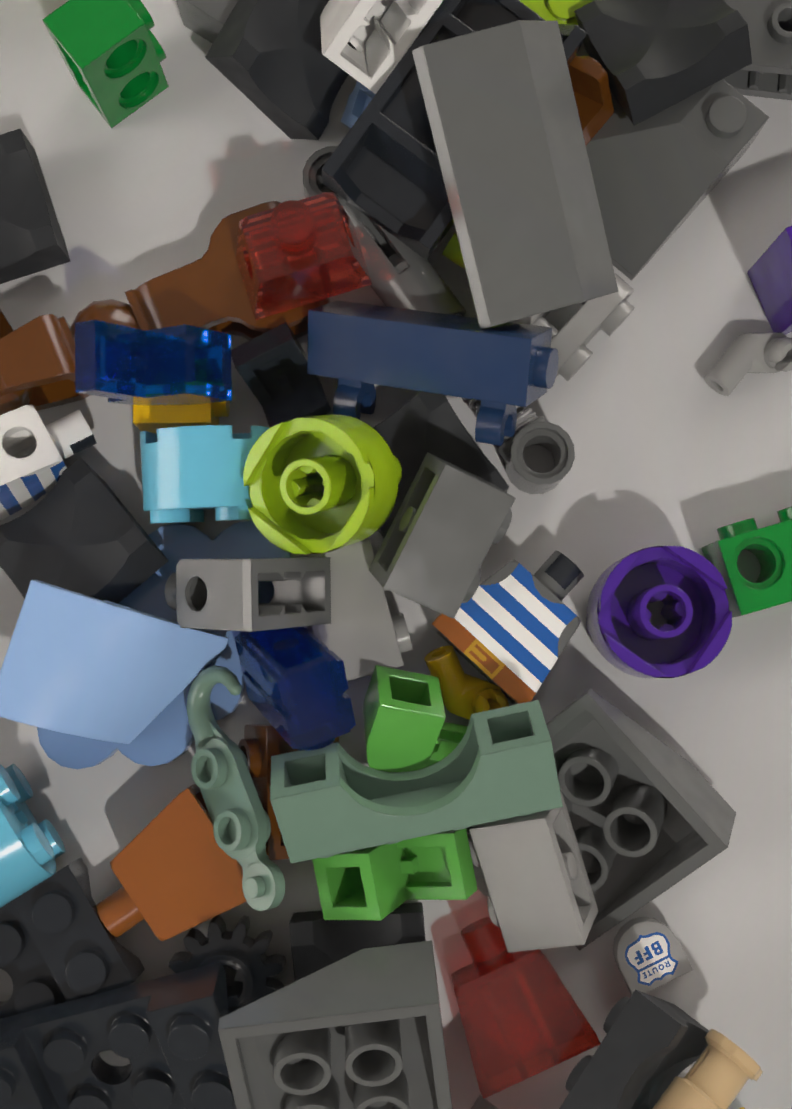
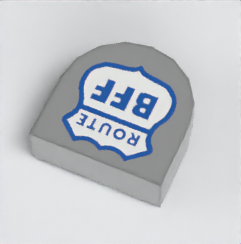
[613,917,693,995]

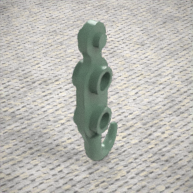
[186,665,285,911]

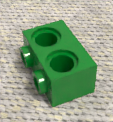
[42,0,169,129]
[701,506,792,618]

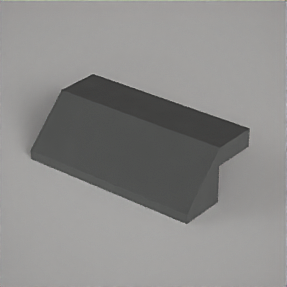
[412,20,618,329]

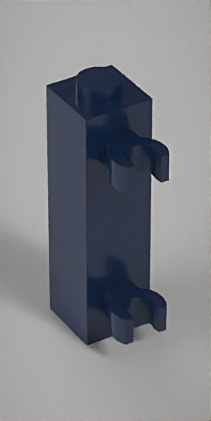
[307,300,559,446]

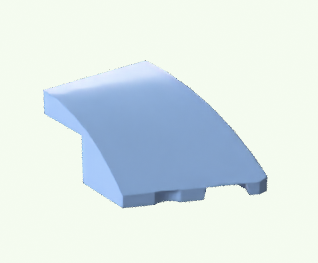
[0,580,229,744]

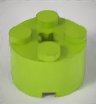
[243,414,402,554]

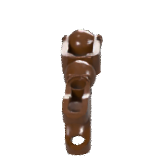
[0,201,331,415]

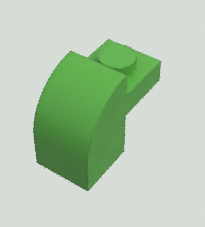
[363,665,468,773]
[312,828,478,921]

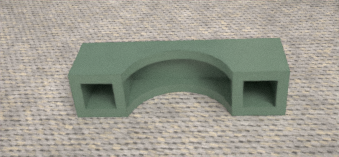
[270,700,563,864]

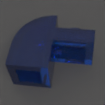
[75,320,232,405]

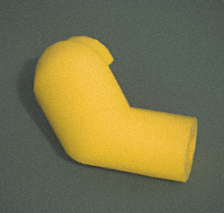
[424,645,509,720]

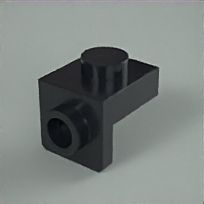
[230,322,331,428]

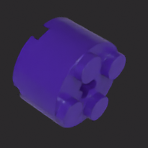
[586,546,732,678]

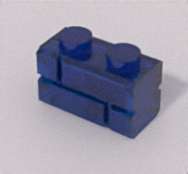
[234,626,356,751]

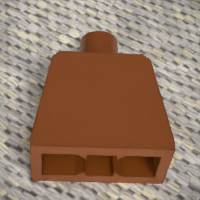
[96,784,247,941]

